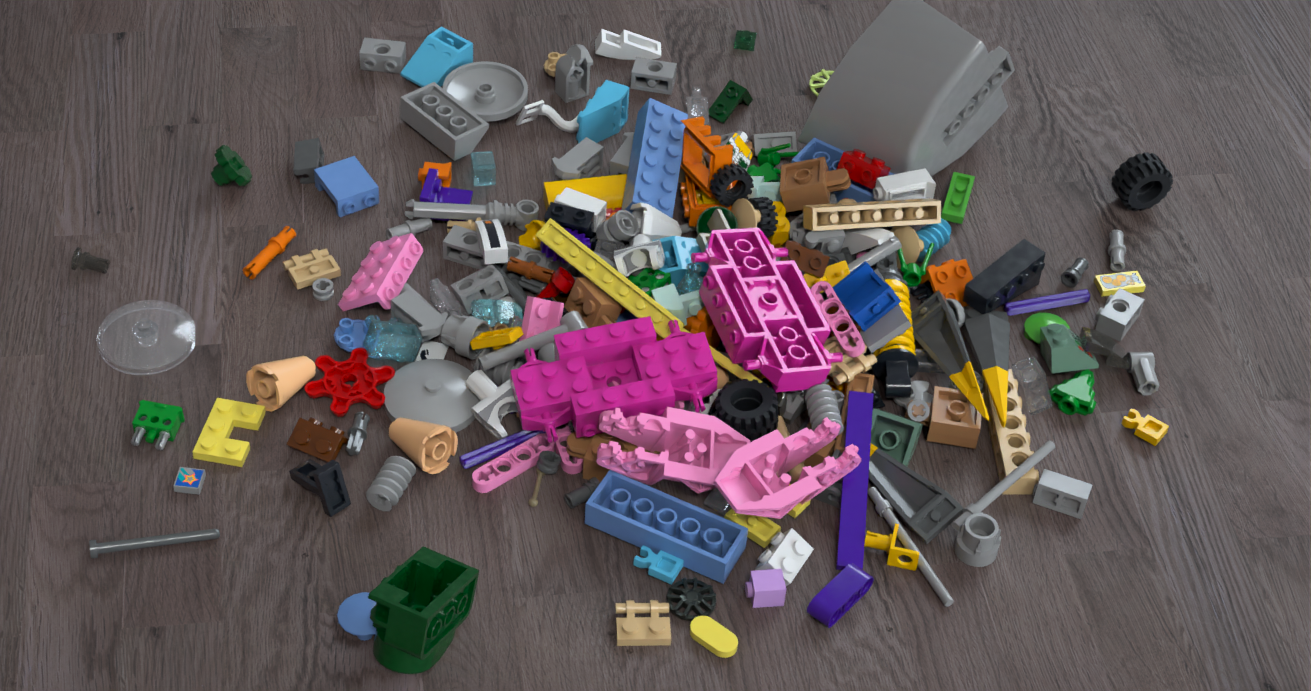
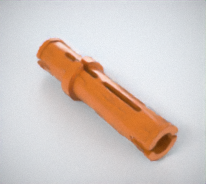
[243,226,296,279]

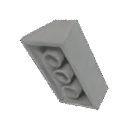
[400,82,489,161]

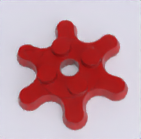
[305,348,395,417]

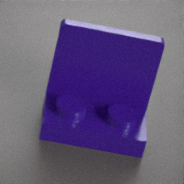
[420,168,473,221]

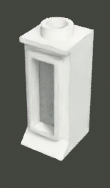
[873,168,936,201]

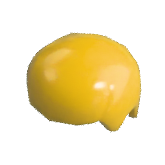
[518,220,545,251]

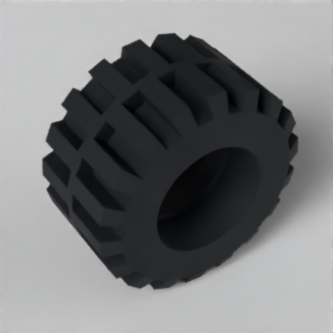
[1111,152,1173,211]
[715,379,778,442]

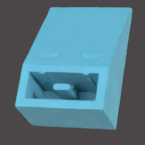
[400,27,473,87]
[576,80,629,143]
[652,236,709,289]

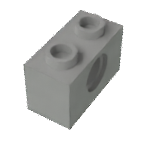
[359,38,406,74]
[630,57,677,95]
[1095,288,1145,342]

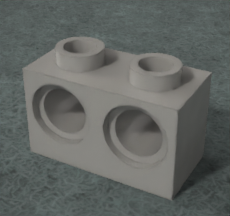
[451,264,509,315]

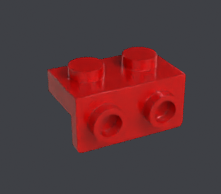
[836,149,891,189]

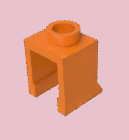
[418,162,452,189]

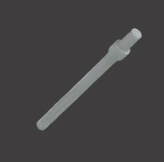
[952,441,1055,531]
[868,487,954,607]

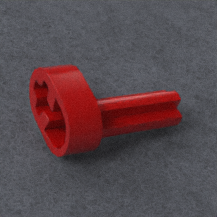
[536,267,575,299]

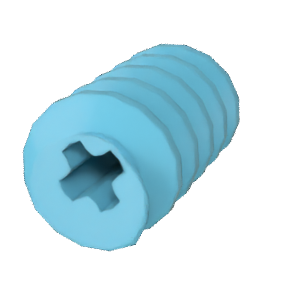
[916,218,951,262]

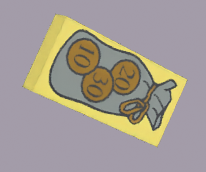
[1094,271,1146,297]

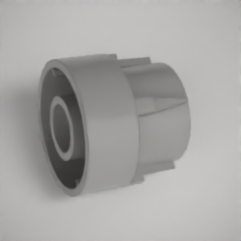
[441,313,489,360]
[954,512,1001,567]

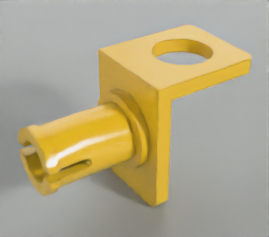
[864,523,920,571]

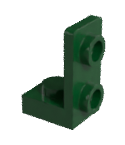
[707,80,753,124]

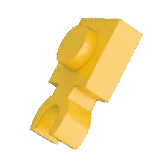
[1121,409,1169,446]

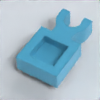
[633,545,684,585]

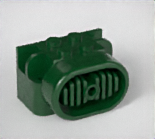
[368,546,479,674]

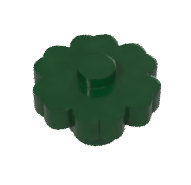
[211,145,252,186]

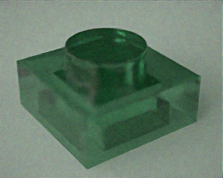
[734,30,757,51]

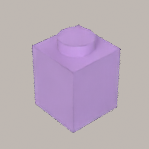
[745,569,786,608]

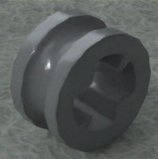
[536,451,561,474]

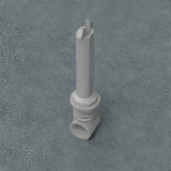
[405,199,539,231]

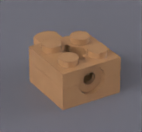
[780,157,851,212]
[564,277,623,328]
[905,386,983,449]
[566,432,639,483]

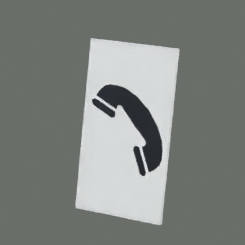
[416,341,449,361]

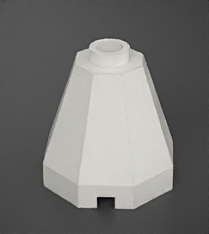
[626,203,682,248]

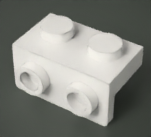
[755,528,814,586]

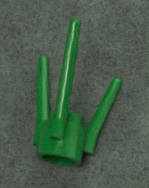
[758,143,799,175]
[897,243,934,287]

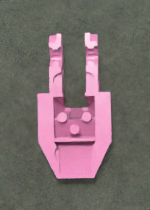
[596,407,750,494]
[714,417,861,519]

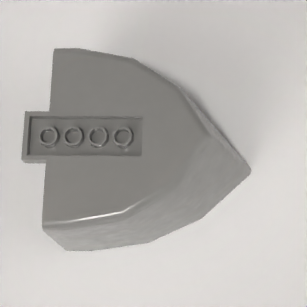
[798,0,1015,177]

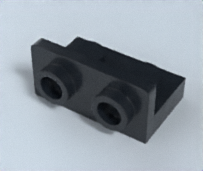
[544,202,594,237]

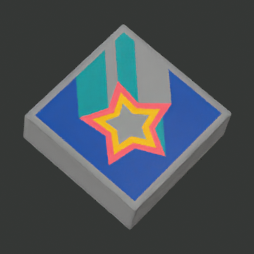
[173,467,206,495]

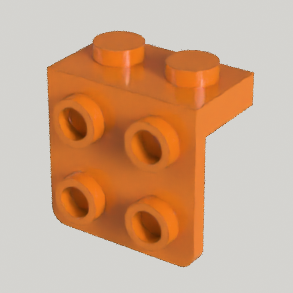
[920,259,973,307]

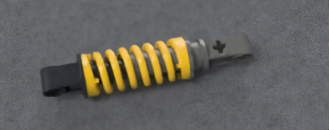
[872,246,919,398]

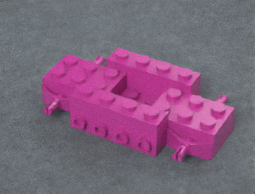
[691,228,843,392]
[510,316,718,443]

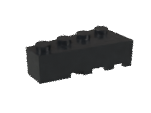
[963,239,1046,314]

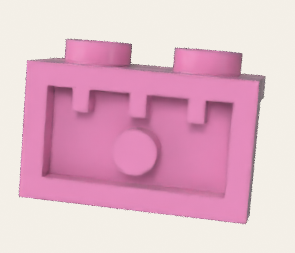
[519,296,564,341]

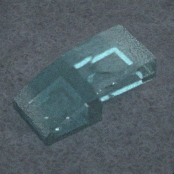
[471,299,523,327]

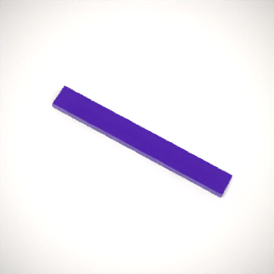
[836,391,874,570]

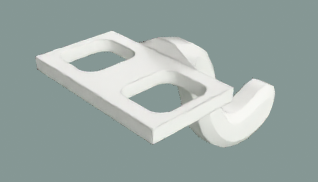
[516,100,579,133]

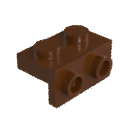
[779,240,830,278]
[286,417,348,463]

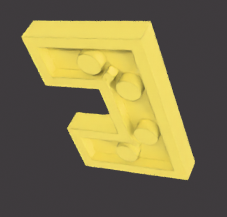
[193,398,266,467]
[724,476,811,548]

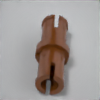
[507,256,555,284]

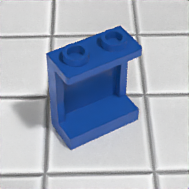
[832,261,901,332]

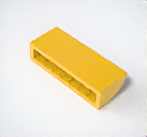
[543,174,627,211]

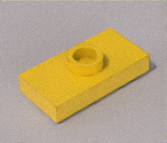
[470,326,524,350]

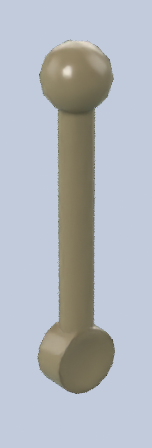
[528,468,546,507]

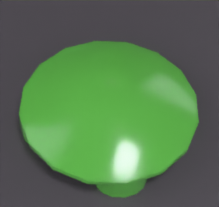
[1024,312,1070,344]

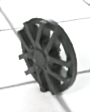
[666,577,716,621]

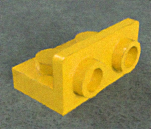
[803,261,850,293]

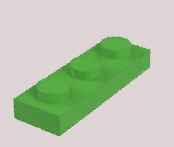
[941,172,975,224]

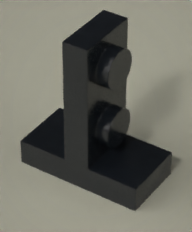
[289,459,351,517]

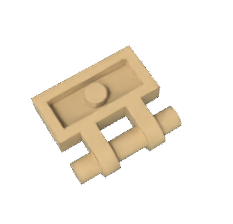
[282,248,341,290]
[824,337,877,385]
[615,600,671,646]

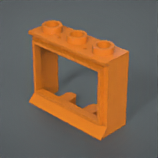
[680,116,733,198]
[680,174,737,226]

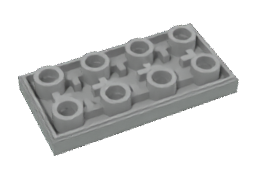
[852,269,912,353]

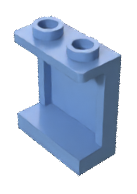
[314,156,379,217]

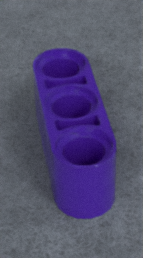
[807,563,874,628]

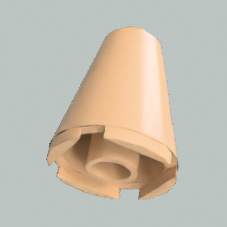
[246,356,316,412]
[389,417,458,474]

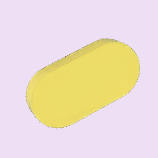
[690,616,738,658]

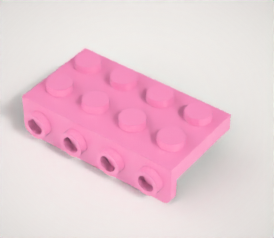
[338,233,423,311]

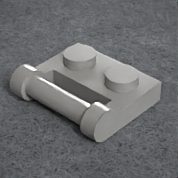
[804,229,846,254]

